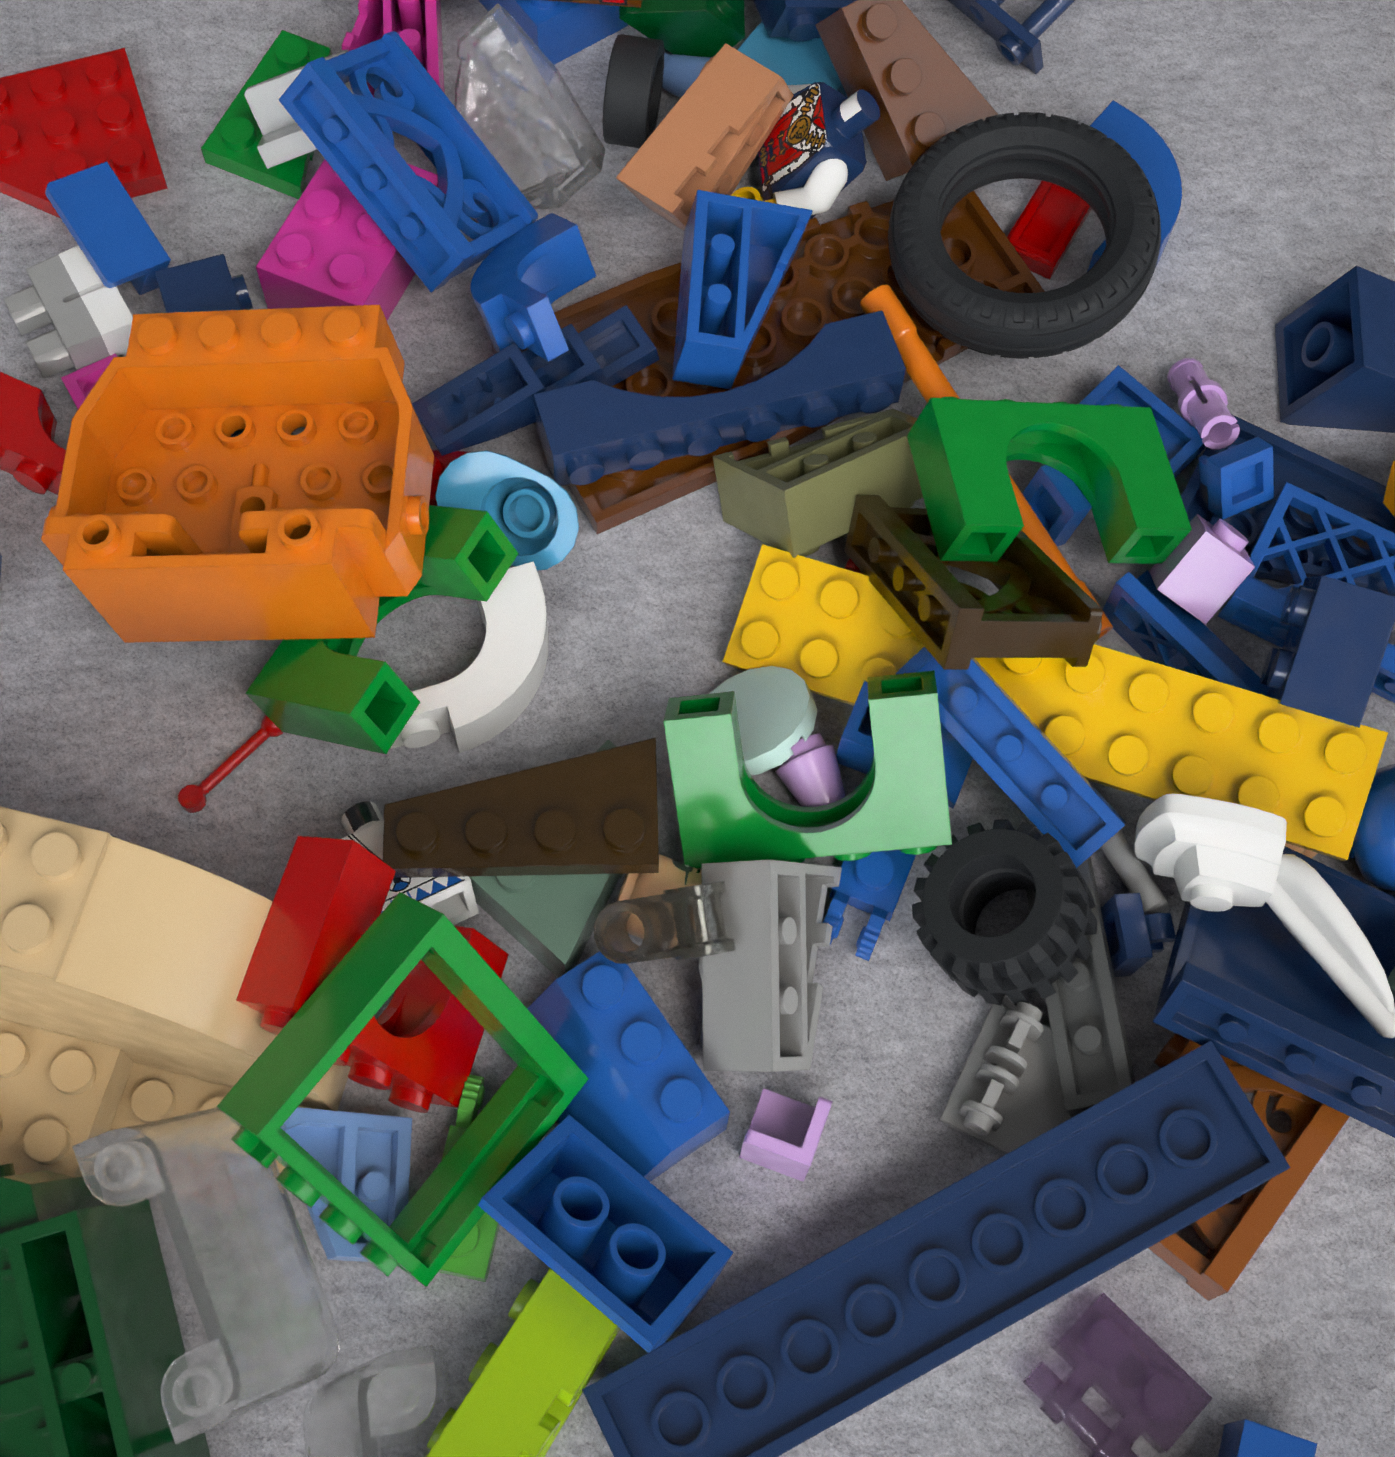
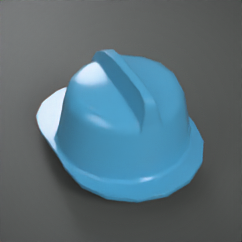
[436,450,579,570]

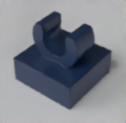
[1101,893,1176,977]

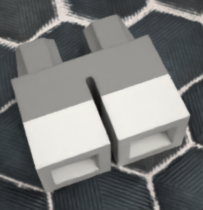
[3,245,133,378]

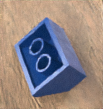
[527,943,730,1182]
[478,1115,734,1353]

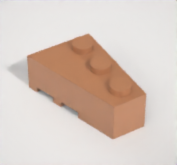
[616,43,794,231]

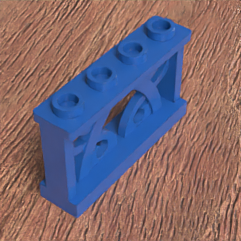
[279,31,538,293]

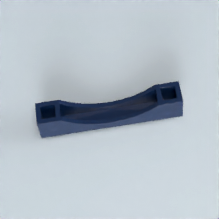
[533,311,906,486]

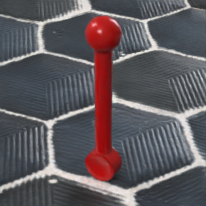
[178,715,283,813]

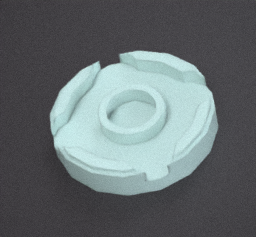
[709,666,817,775]

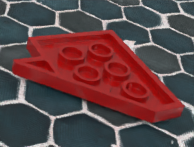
[0,48,168,219]

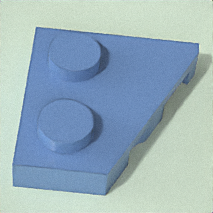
[280,1107,412,1262]

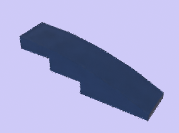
[412,305,660,456]

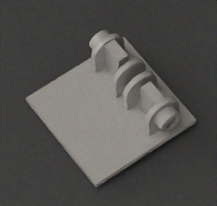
[939,1002,1071,1154]

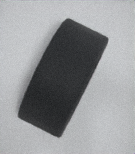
[602,34,665,148]

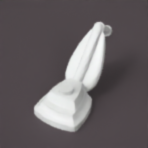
[1135,794,1395,1038]

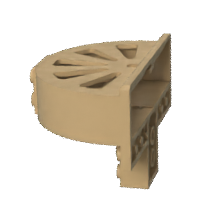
[0,806,350,1180]

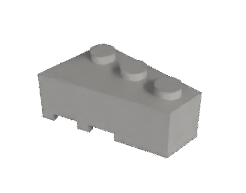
[698,860,842,1072]

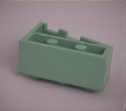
[469,740,623,978]

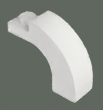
[391,561,549,753]

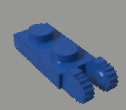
[823,850,916,961]

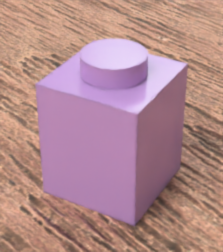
[1149,514,1255,625]

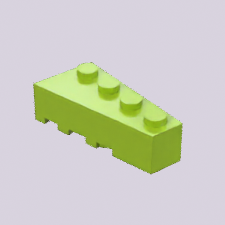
[426,1269,621,1457]

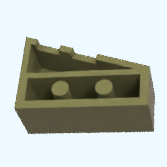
[713,409,923,558]

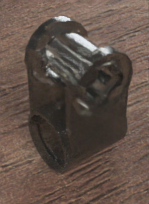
[594,881,736,964]

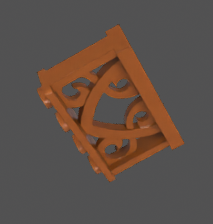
[1148,1033,1350,1301]

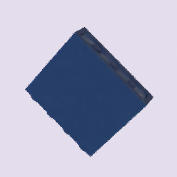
[1152,846,1395,1138]

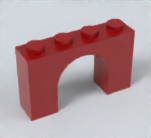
[236,836,509,1113]

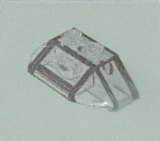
[454,3,606,209]

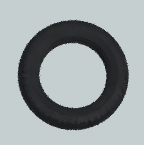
[888,112,1161,359]

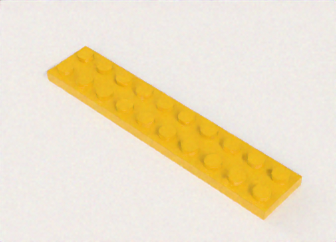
[722,544,1388,861]

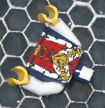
[731,82,880,219]

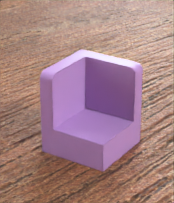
[739,1088,833,1182]

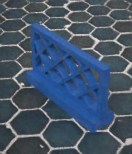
[1217,482,1395,703]

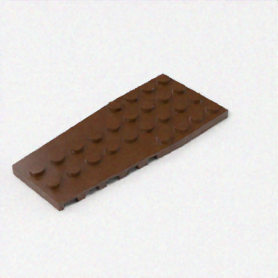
[491,190,1045,535]

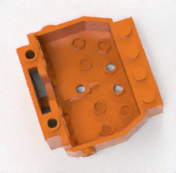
[41,305,434,643]

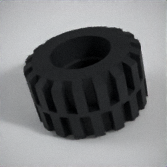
[912,819,1097,1006]

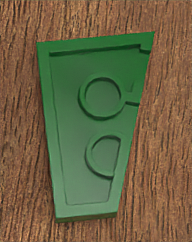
[201,30,332,200]

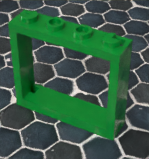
[216,892,589,1287]

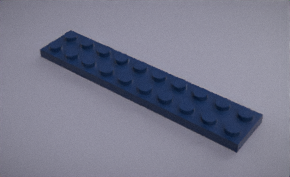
[582,1041,1291,1457]

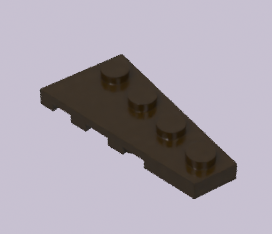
[383,737,659,878]

